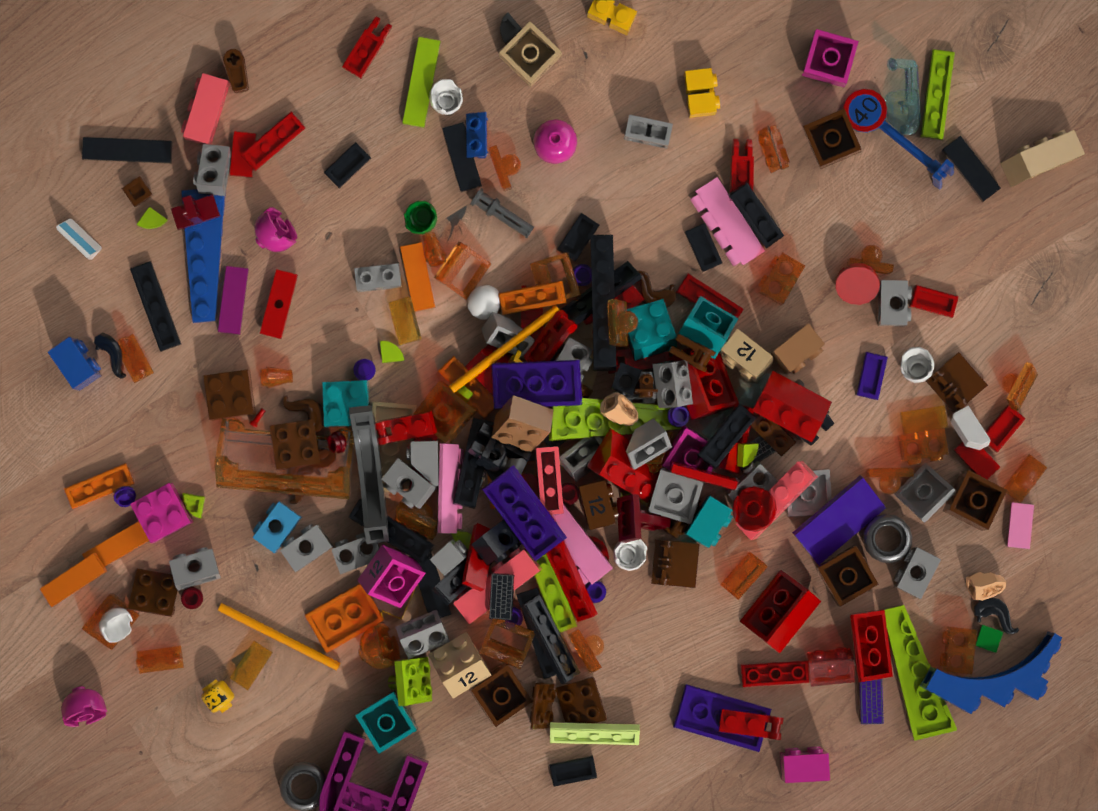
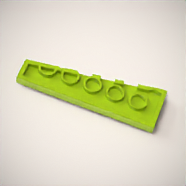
[549,398,680,441]
[883,605,957,741]

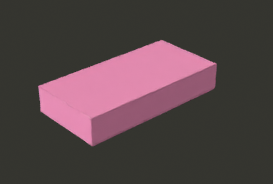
[1006,502,1034,549]

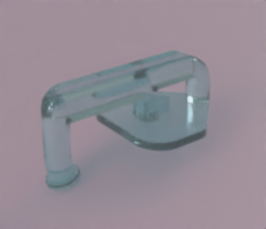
[885,58,921,135]

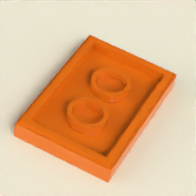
[305,583,385,653]

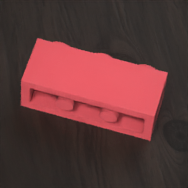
[181,73,230,145]
[535,446,564,515]

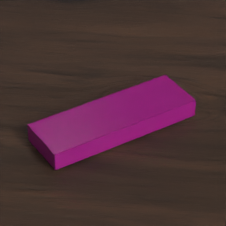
[218,266,249,335]

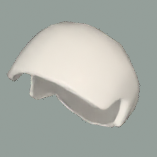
[429,79,463,115]
[468,285,501,320]
[900,347,934,383]
[613,539,647,571]
[99,608,133,643]

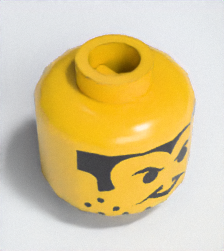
[201,679,235,713]

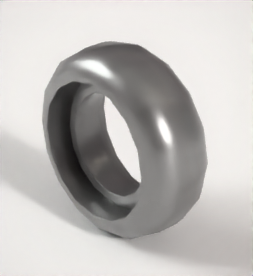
[863,514,912,563]
[279,762,327,811]

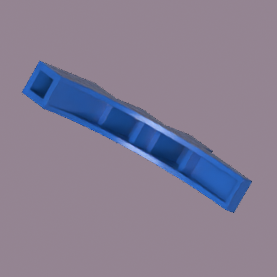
[920,631,1062,714]

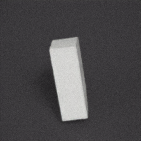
[950,406,991,450]

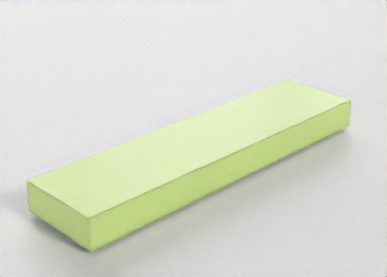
[550,722,640,745]

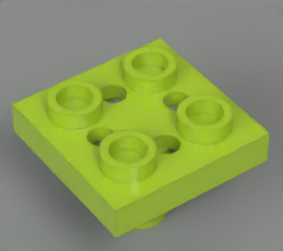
[388,657,432,706]

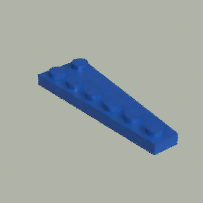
[181,189,226,323]

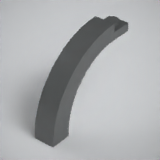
[349,405,389,544]

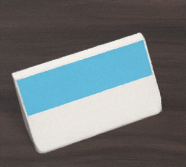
[56,219,102,260]

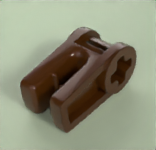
[223,49,249,93]
[668,333,716,372]

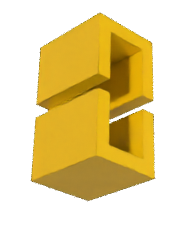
[587,0,637,35]
[684,68,720,118]

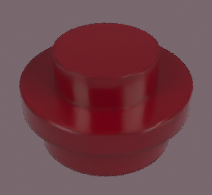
[327,431,347,454]
[562,483,580,505]
[181,587,203,609]

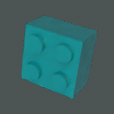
[679,296,738,359]
[621,299,677,361]
[322,380,370,428]
[684,496,734,548]
[355,690,418,754]

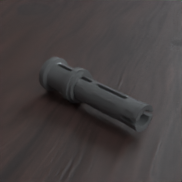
[470,188,534,238]

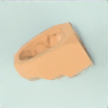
[600,392,638,426]
[966,572,1006,601]

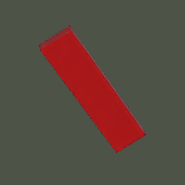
[546,540,598,622]

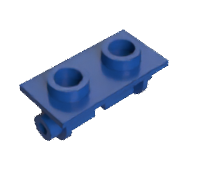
[466,112,488,159]

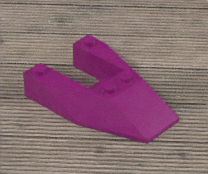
[319,730,429,811]

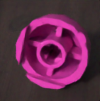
[533,119,577,164]
[254,207,298,252]
[61,686,107,727]

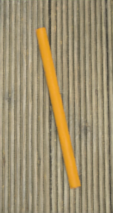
[449,305,559,393]
[218,603,341,671]

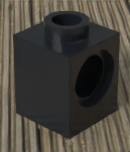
[611,363,642,398]

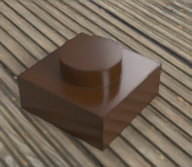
[121,176,153,207]

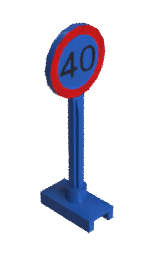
[843,89,954,190]

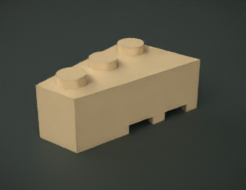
[1000,130,1085,187]

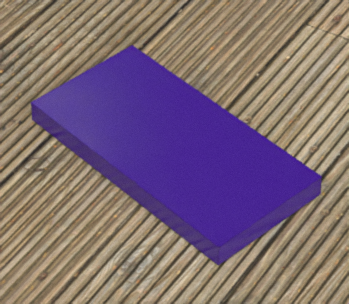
[492,360,582,408]
[482,465,567,561]
[792,475,886,565]
[673,684,772,752]

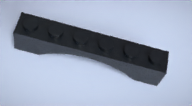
[590,235,616,371]

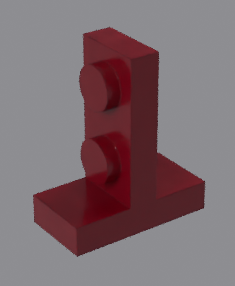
[171,195,221,230]
[617,494,671,543]

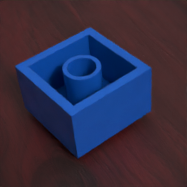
[48,337,102,391]

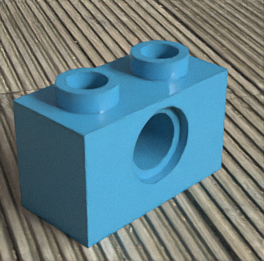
[252,501,302,553]

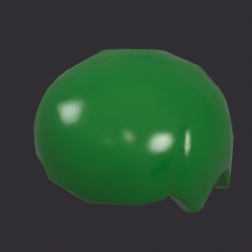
[404,201,438,235]

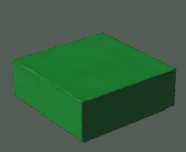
[974,624,1003,653]

